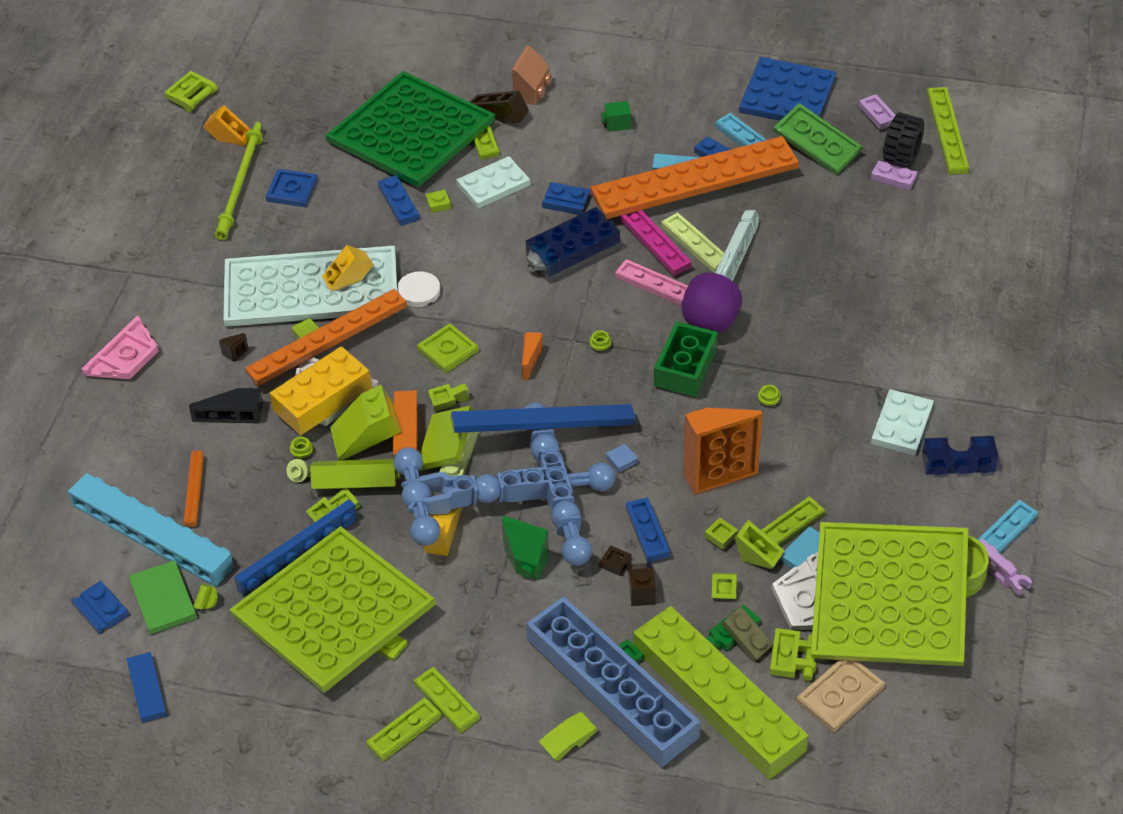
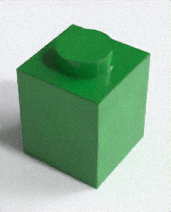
[601,101,631,132]

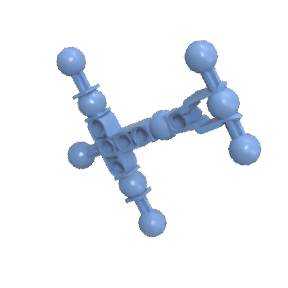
[393,402,616,566]

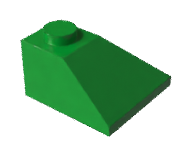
[501,516,549,580]

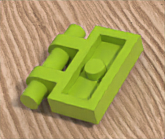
[770,628,817,681]

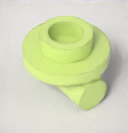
[286,459,311,482]

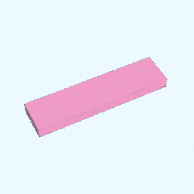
[615,259,688,306]

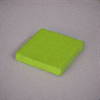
[416,323,479,374]

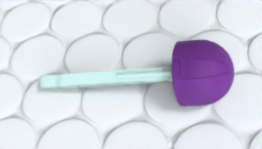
[681,210,759,334]

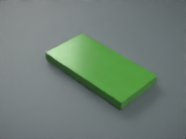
[773,103,863,175]

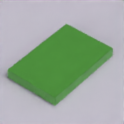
[129,560,197,635]

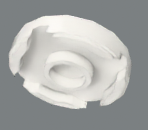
[397,272,440,307]

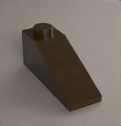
[470,91,529,124]

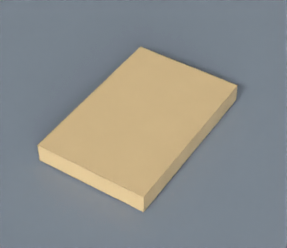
[796,660,885,733]

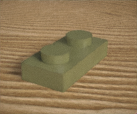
[721,607,773,662]

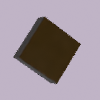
[599,545,632,576]

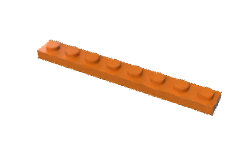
[245,289,407,387]

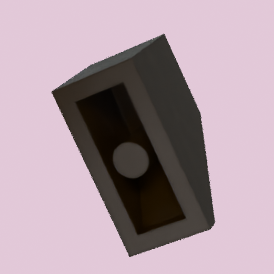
[627,563,656,606]

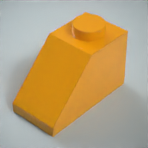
[203,105,251,146]

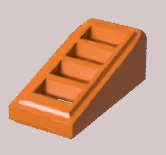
[522,332,543,380]

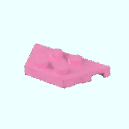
[81,316,159,379]

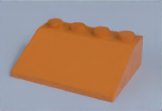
[683,408,763,495]

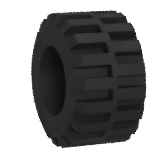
[883,112,925,168]

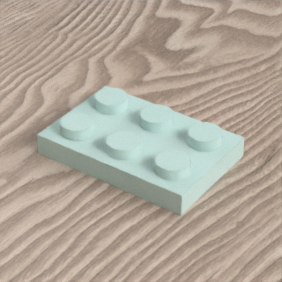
[456,156,531,209]
[871,389,934,456]

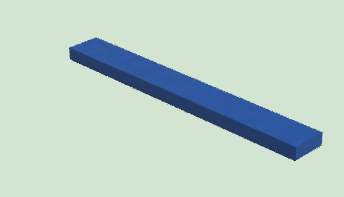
[451,404,636,433]

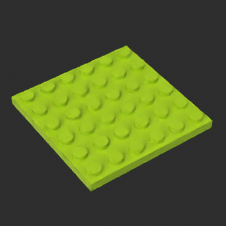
[811,522,968,666]
[229,526,436,693]

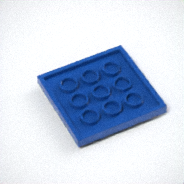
[739,57,836,121]

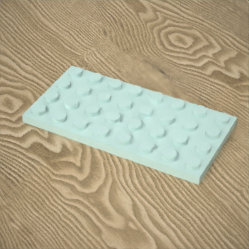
[224,246,399,327]

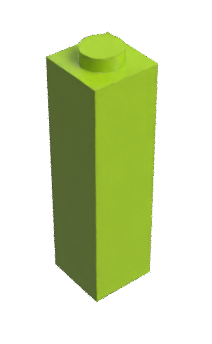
[310,459,401,489]

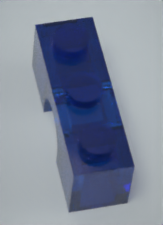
[922,436,998,475]

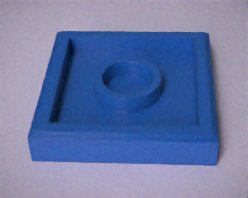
[265,169,318,207]

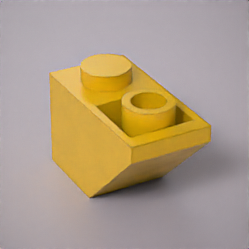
[322,245,373,291]

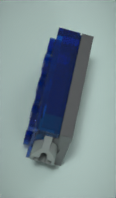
[526,207,620,284]

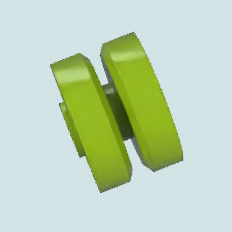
[966,536,989,597]

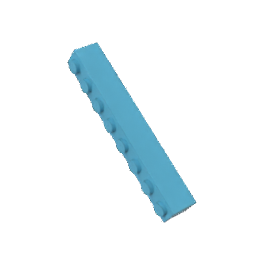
[68,473,234,587]

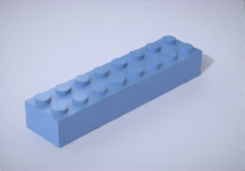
[526,596,700,767]

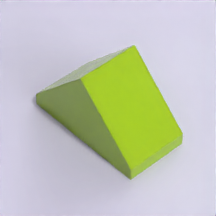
[735,520,785,569]

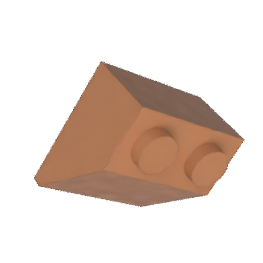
[512,45,552,105]

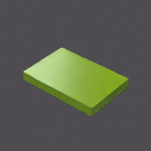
[420,406,474,471]

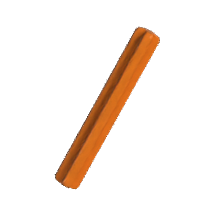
[183,450,204,528]

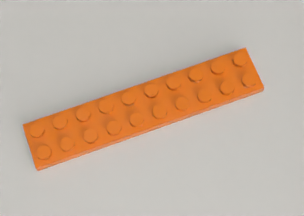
[591,136,799,220]

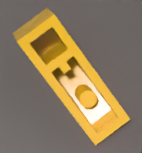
[424,507,462,556]

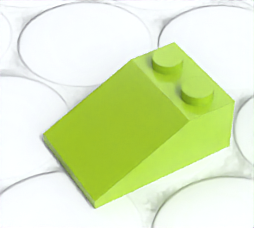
[330,385,401,461]

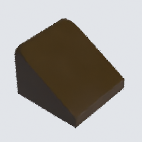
[219,333,249,362]

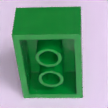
[654,321,718,397]

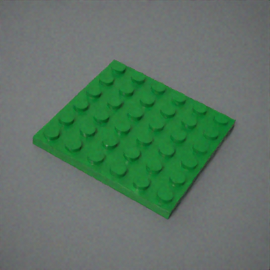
[325,71,495,187]

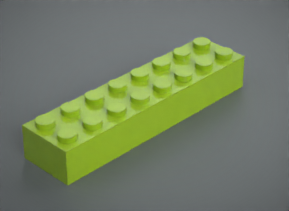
[633,606,809,780]

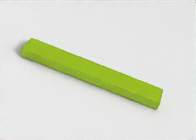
[927,87,970,175]

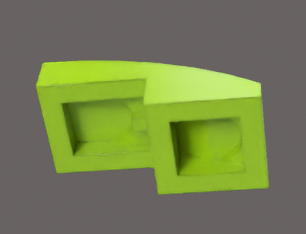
[306,488,361,522]
[539,711,598,762]

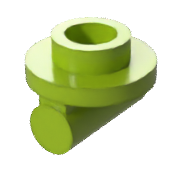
[193,583,218,610]

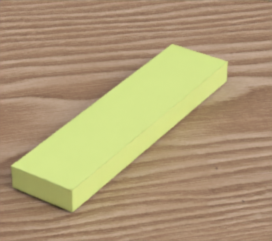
[661,212,724,273]

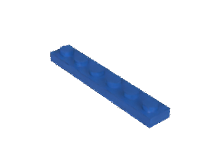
[234,499,357,597]

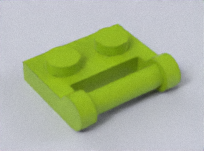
[164,71,218,113]

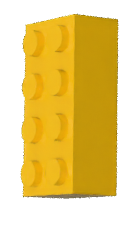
[270,346,372,436]

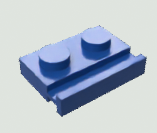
[542,182,590,216]
[71,581,129,635]

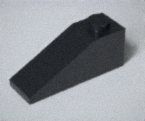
[189,388,263,424]

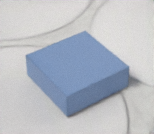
[606,443,638,473]

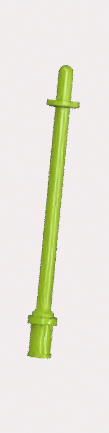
[214,122,263,240]

